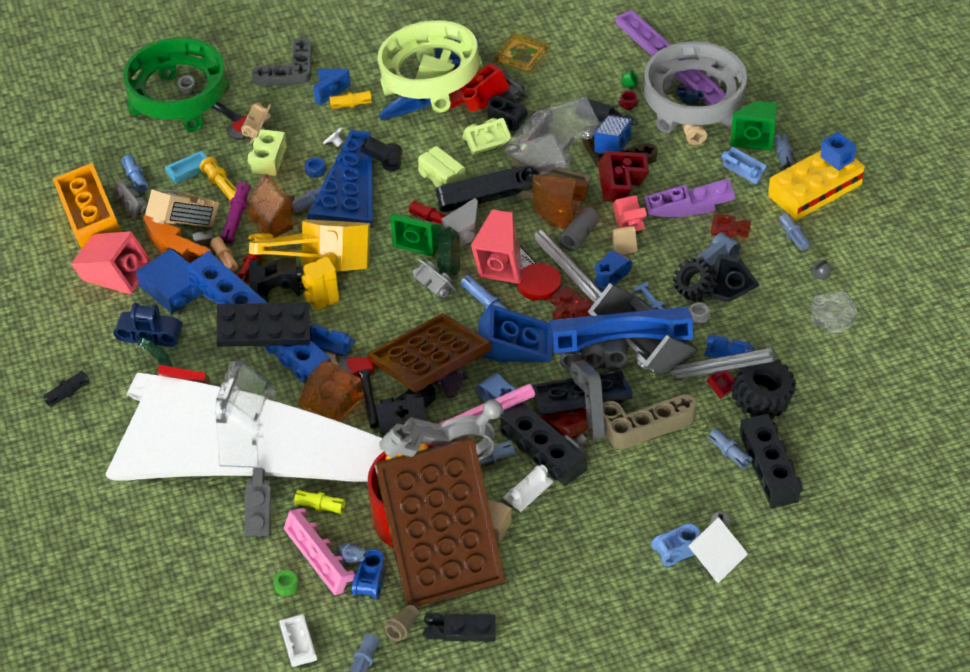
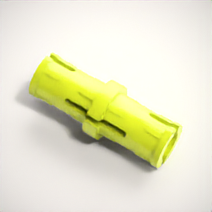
[294,490,346,514]

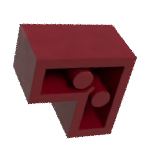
[598,151,649,202]

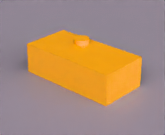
[53,163,122,250]

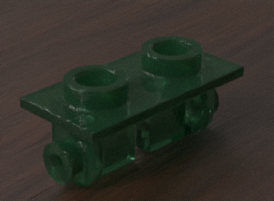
[437,227,460,275]

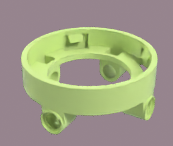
[378,20,483,113]

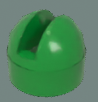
[621,70,638,88]

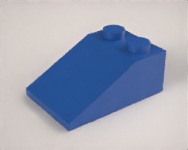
[478,304,552,362]

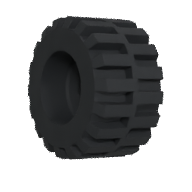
[731,359,796,419]

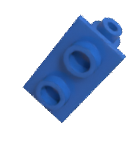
[310,323,356,357]
[704,334,755,358]

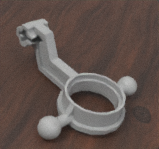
[379,400,502,462]

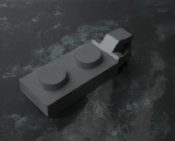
[244,468,272,537]

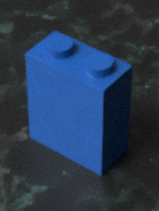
[136,248,203,314]

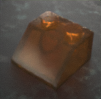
[246,174,293,238]
[533,175,577,228]
[298,359,363,422]

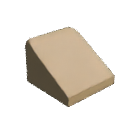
[612,226,637,255]

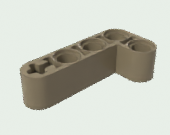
[603,394,696,449]

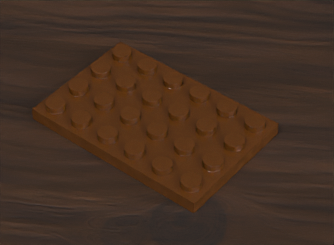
[374,437,505,607]

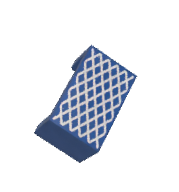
[594,115,632,153]

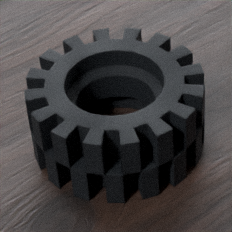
[673,258,717,302]

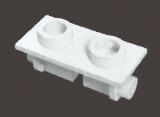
[503,465,553,512]

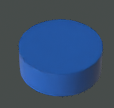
[304,158,326,178]

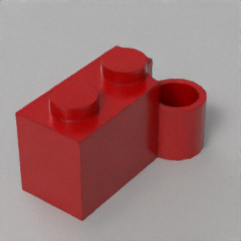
[460,63,510,112]

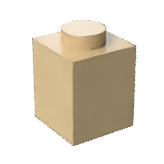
[488,500,512,544]

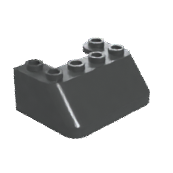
[588,283,698,375]

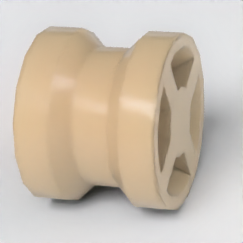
[683,124,707,145]

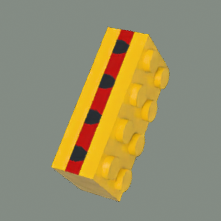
[768,150,865,221]

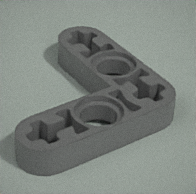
[252,38,312,86]
[571,360,605,440]

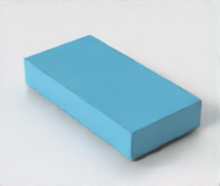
[165,151,212,184]

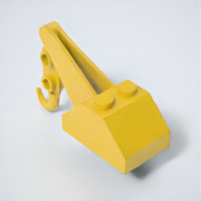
[248,219,370,271]

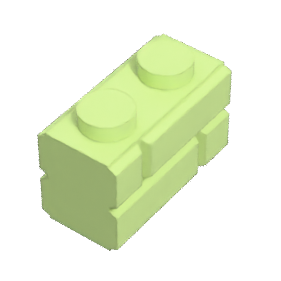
[418,146,466,187]

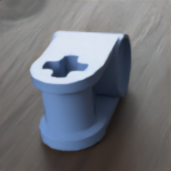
[476,373,516,415]
[651,524,700,567]

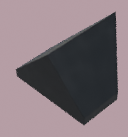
[708,253,760,302]

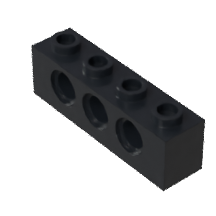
[500,402,586,486]
[739,414,803,508]

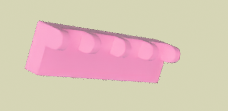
[284,508,356,595]

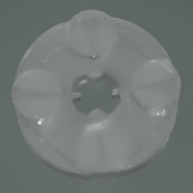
[811,291,857,333]

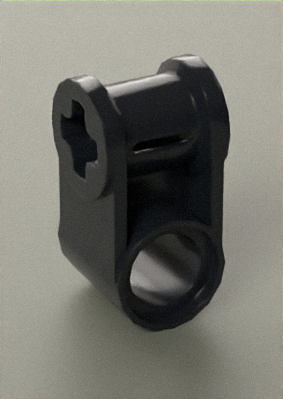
[487,96,528,131]

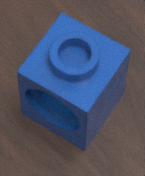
[820,132,856,171]

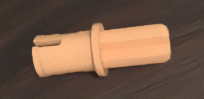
[210,237,238,273]

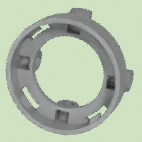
[644,42,747,134]

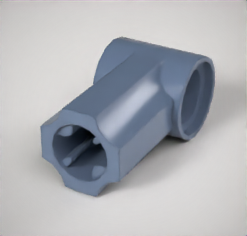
[696,232,741,269]

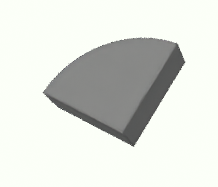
[192,232,214,246]

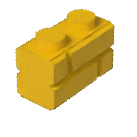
[301,257,339,310]

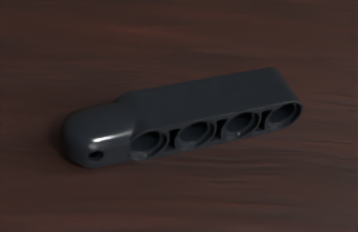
[435,165,542,212]

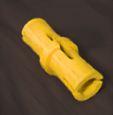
[329,90,372,110]

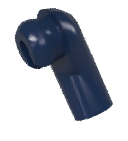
[676,86,704,105]

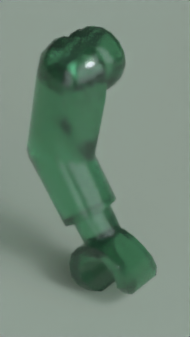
[137,338,173,372]

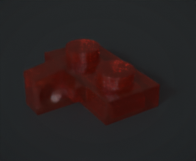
[550,285,594,320]
[541,408,589,438]

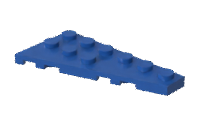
[307,130,373,227]

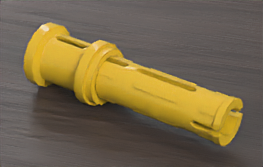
[200,157,236,201]

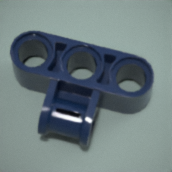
[113,303,183,347]

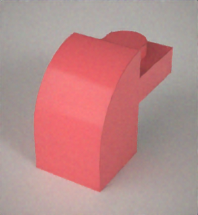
[612,195,647,231]

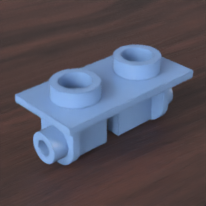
[721,147,767,185]

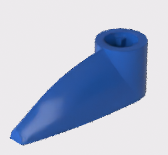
[379,96,431,120]

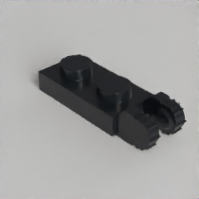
[423,613,496,641]

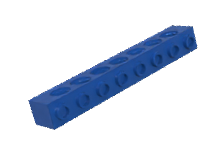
[188,251,331,387]

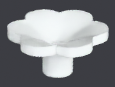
[323,126,343,147]

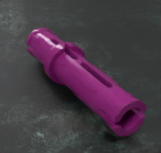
[220,182,251,244]

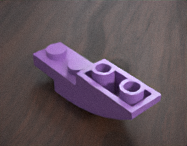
[644,178,735,217]

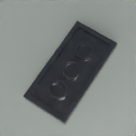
[217,302,310,347]
[532,370,633,415]

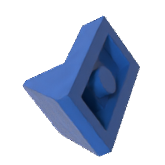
[313,69,351,106]

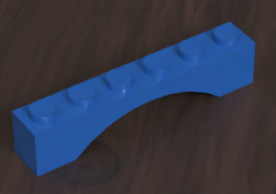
[549,307,693,353]

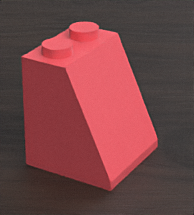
[471,210,521,284]
[71,231,151,294]

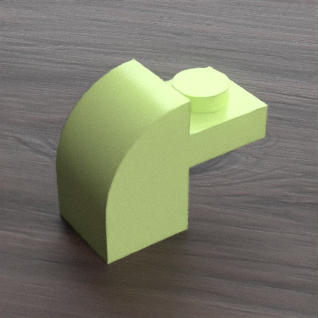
[416,49,455,79]

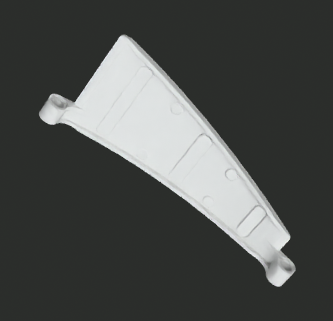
[106,373,383,481]

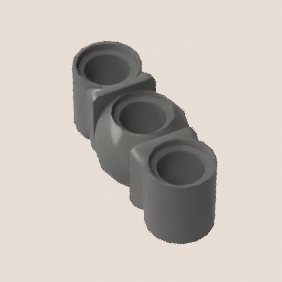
[560,338,627,370]

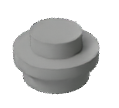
[689,302,710,324]

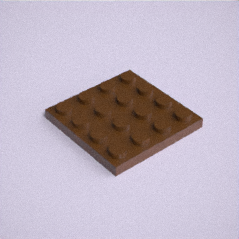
[367,313,492,392]

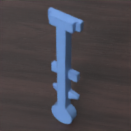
[634,282,665,310]

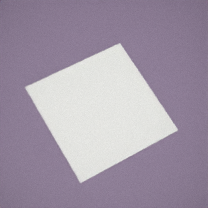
[689,517,748,583]

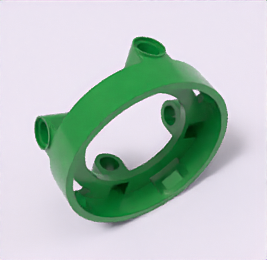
[123,37,229,132]

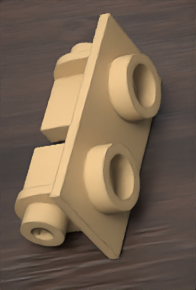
[241,103,271,144]

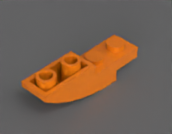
[143,215,212,264]

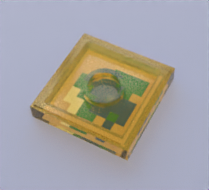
[494,32,548,73]

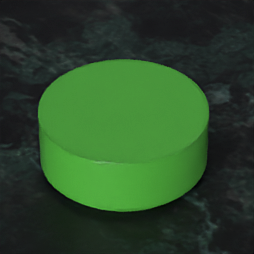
[273,570,299,596]

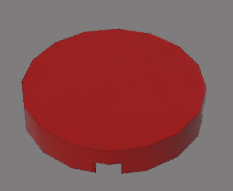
[517,263,561,301]

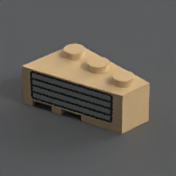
[145,189,219,227]

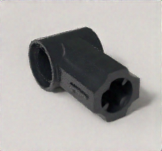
[360,135,403,171]

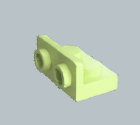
[462,118,512,155]

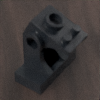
[249,257,304,303]

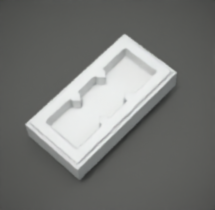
[279,614,317,667]

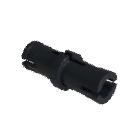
[43,371,90,407]

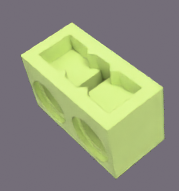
[248,129,287,176]

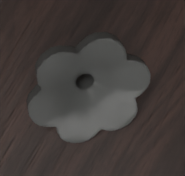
[564,434,587,456]

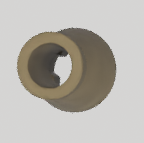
[384,605,419,641]

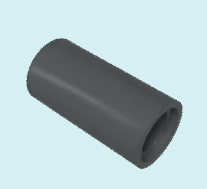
[559,207,600,251]

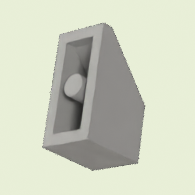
[442,198,478,248]

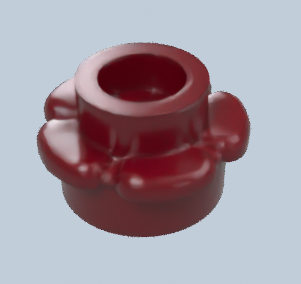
[619,91,639,110]

